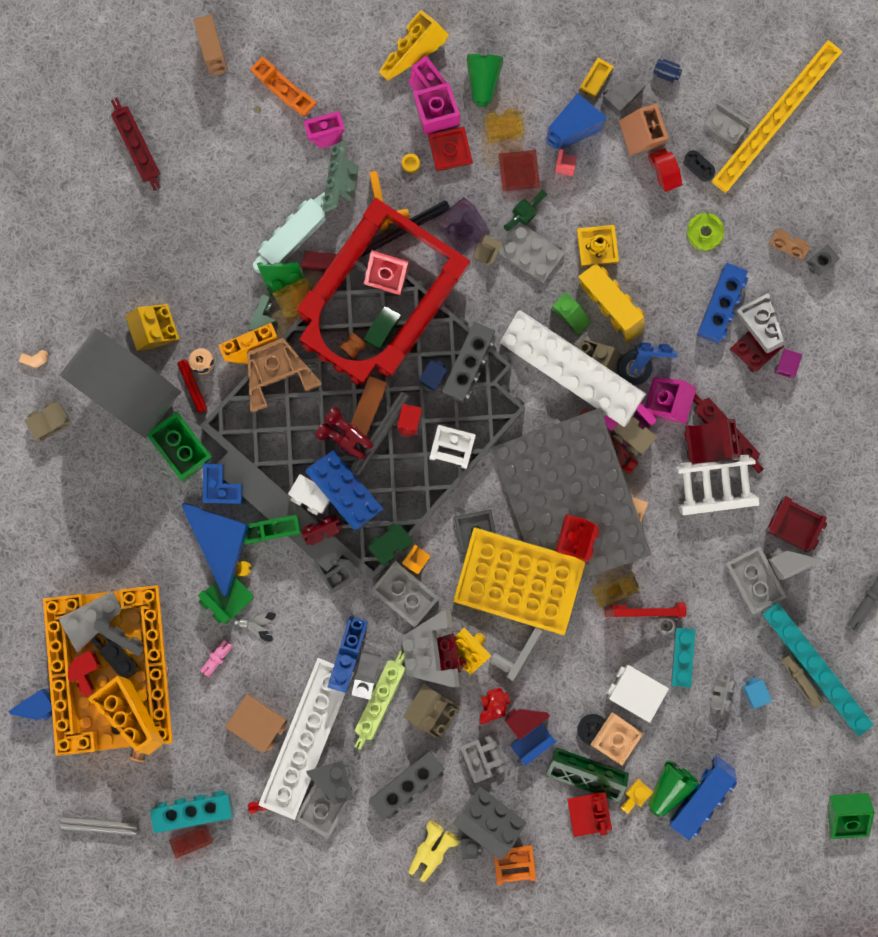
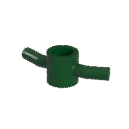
[504,189,547,231]

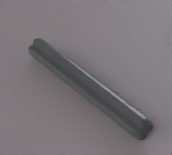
[350,392,409,476]

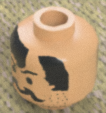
[189,348,215,375]

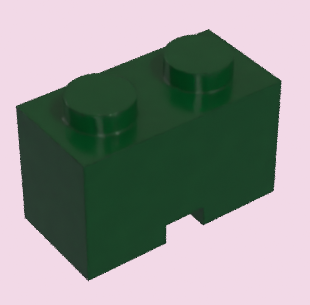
[368,523,414,566]

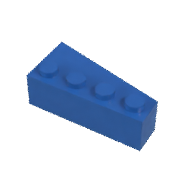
[670,755,737,840]

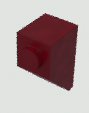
[504,708,550,740]

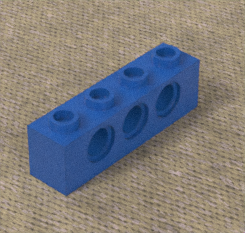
[697,263,749,344]

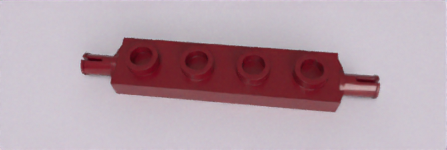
[111,98,161,191]
[693,392,765,474]

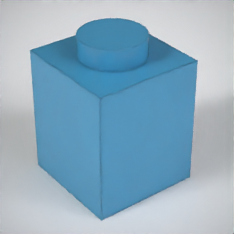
[741,677,772,709]

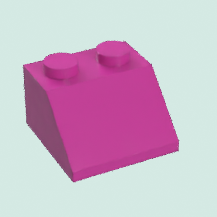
[413,82,460,136]
[645,377,697,424]

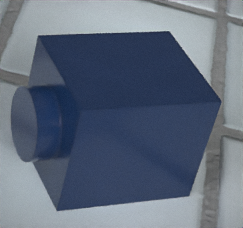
[419,360,447,392]

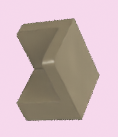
[472,235,502,266]

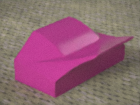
[408,56,447,92]
[303,111,345,149]

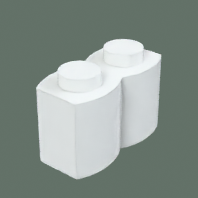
[288,474,330,516]

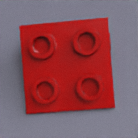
[567,792,612,837]

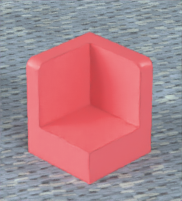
[555,149,577,176]

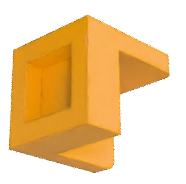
[402,545,430,575]

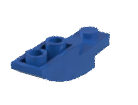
[327,616,368,693]

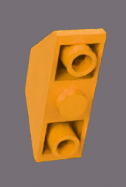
[218,323,278,364]

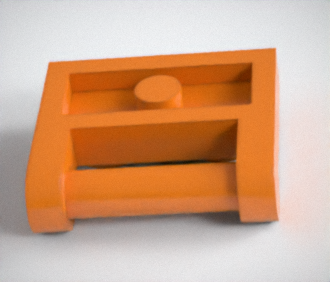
[494,845,536,885]

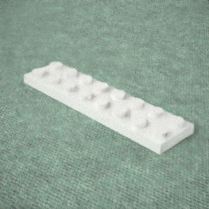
[500,310,646,427]
[258,658,354,820]

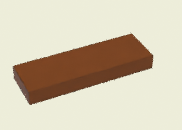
[351,376,388,437]

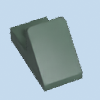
[248,294,278,332]

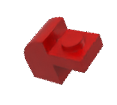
[648,148,683,192]
[68,650,102,697]

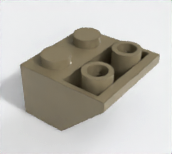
[578,338,622,373]
[403,684,461,740]

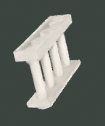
[675,455,759,515]

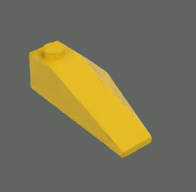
[379,10,450,81]

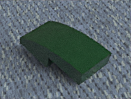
[364,307,401,350]

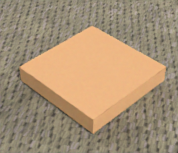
[590,712,643,766]

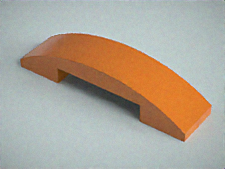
[250,56,317,117]

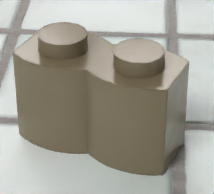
[25,401,72,442]

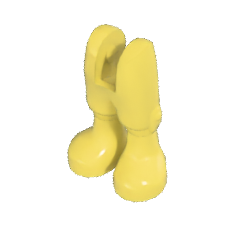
[408,820,460,882]

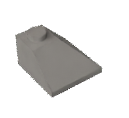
[767,549,820,580]

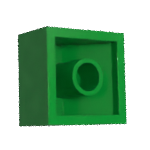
[827,793,875,839]

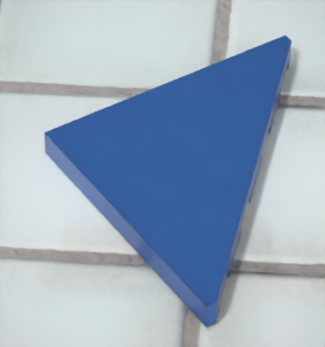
[181,503,249,597]

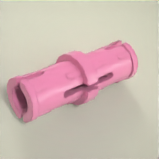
[200,639,233,678]

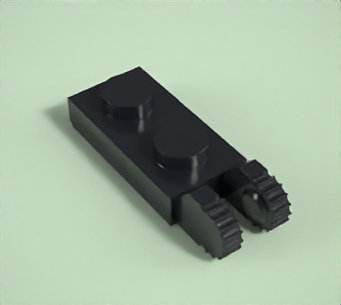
[91,634,140,679]

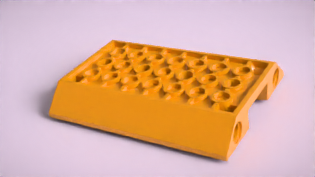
[43,585,173,756]

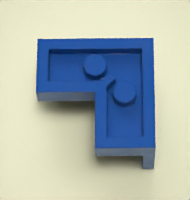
[203,464,245,504]

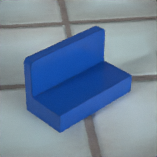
[511,723,556,766]

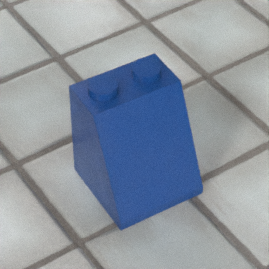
[546,93,607,150]

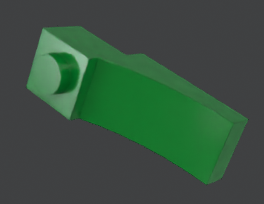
[244,515,301,545]

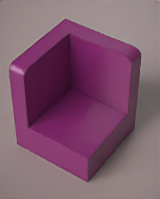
[774,349,802,379]

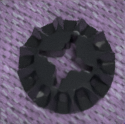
[577,714,606,745]

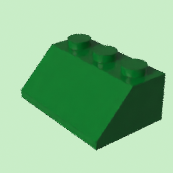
[148,411,212,482]

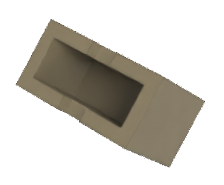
[611,416,657,456]

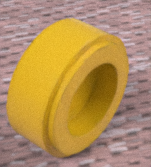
[401,154,420,173]

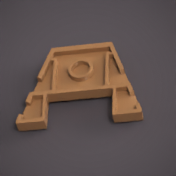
[247,338,322,413]

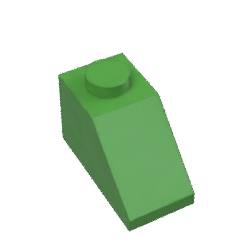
[551,292,591,336]

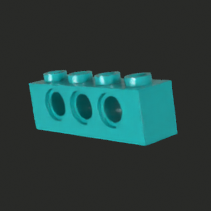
[150,790,234,833]

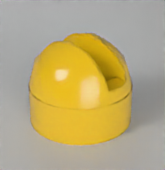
[236,561,252,577]

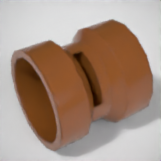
[340,333,366,360]

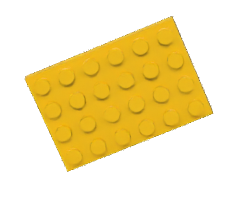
[453,527,586,636]

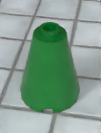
[466,54,504,107]
[648,760,699,817]

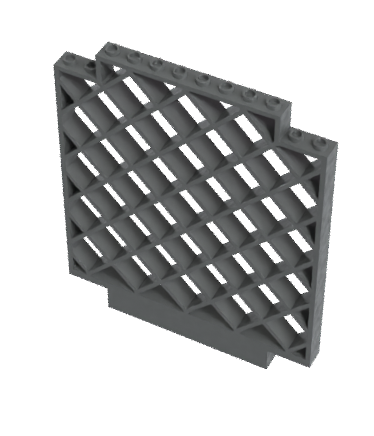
[200,259,525,581]

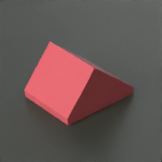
[364,250,409,295]

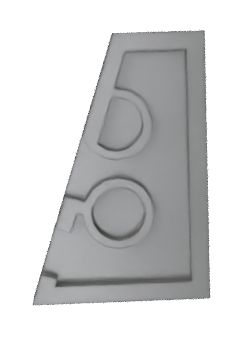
[736,293,784,353]
[59,591,122,653]

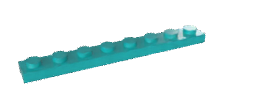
[762,602,874,737]

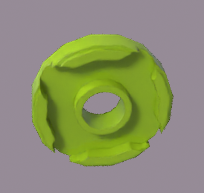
[686,213,724,251]

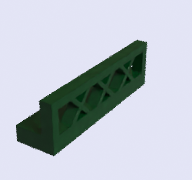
[546,747,629,802]

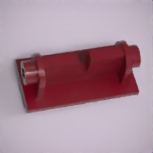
[301,515,343,546]

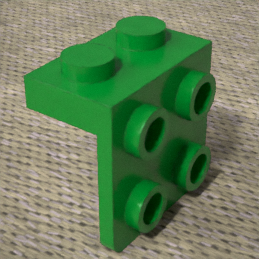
[197,575,254,624]

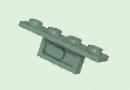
[322,140,359,212]

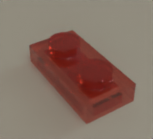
[169,825,213,859]

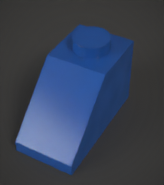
[8,689,52,720]

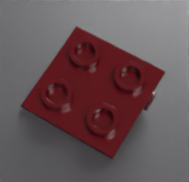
[730,331,784,373]
[437,633,467,673]

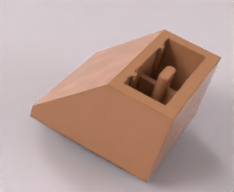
[618,104,669,156]

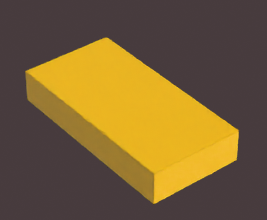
[579,57,614,99]

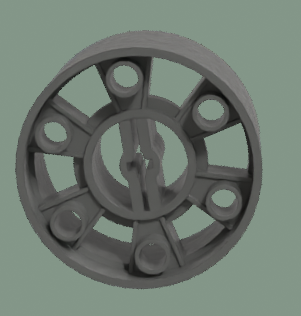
[59,328,181,439]

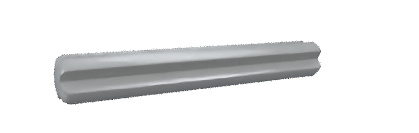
[60,818,138,835]

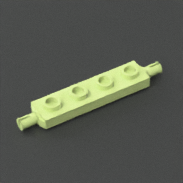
[354,651,406,750]

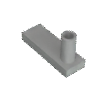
[489,627,544,682]

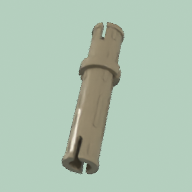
[780,653,824,709]

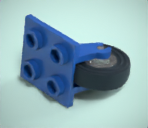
[618,342,678,385]

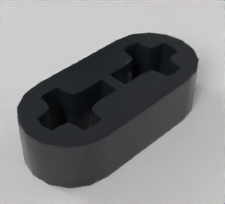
[684,150,715,182]

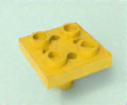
[577,225,619,267]
[455,628,491,675]

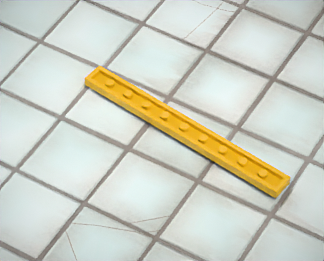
[712,40,843,194]

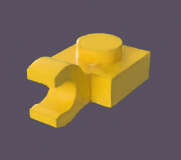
[620,779,653,814]

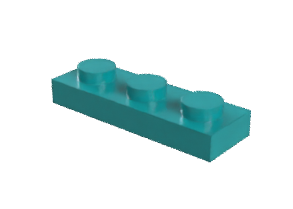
[671,628,696,688]

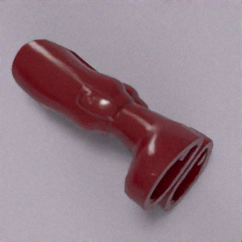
[315,407,374,460]

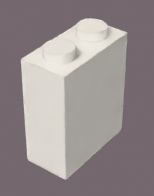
[607,665,669,723]

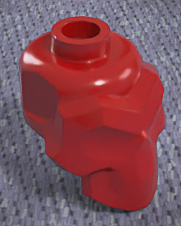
[479,688,510,724]

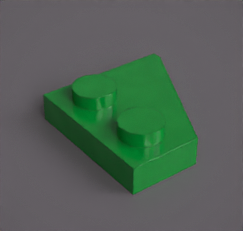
[257,262,306,296]

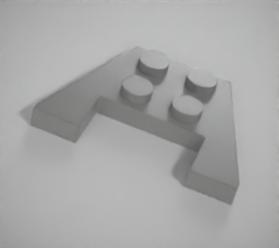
[402,610,460,687]

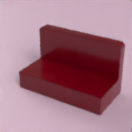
[300,250,337,272]

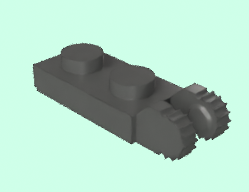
[94,617,144,656]

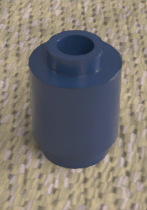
[653,59,683,83]

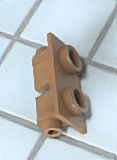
[769,229,810,260]

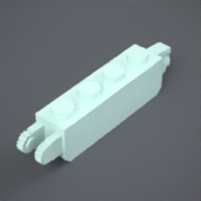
[253,192,326,274]

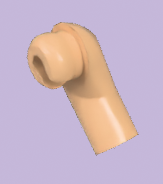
[19,350,49,368]

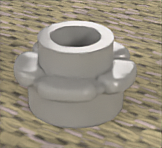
[656,616,675,635]

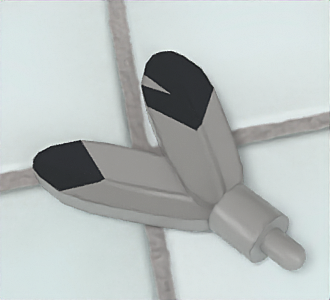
[234,612,276,641]

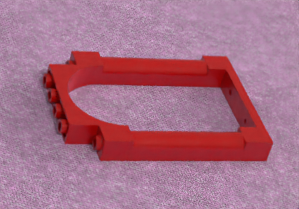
[297,197,471,385]

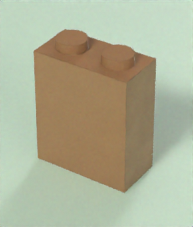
[193,14,228,75]
[225,694,288,753]

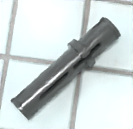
[847,576,878,632]

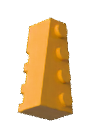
[88,676,164,755]

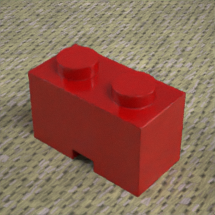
[397,404,422,438]

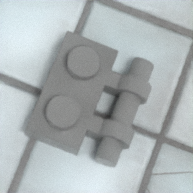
[460,734,505,783]

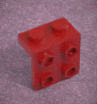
[555,514,599,563]

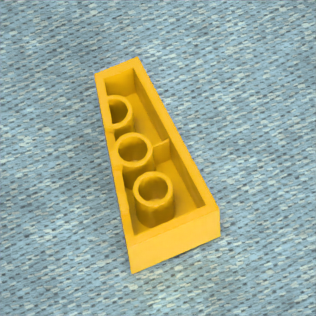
[578,263,645,344]

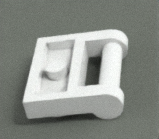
[429,425,476,469]

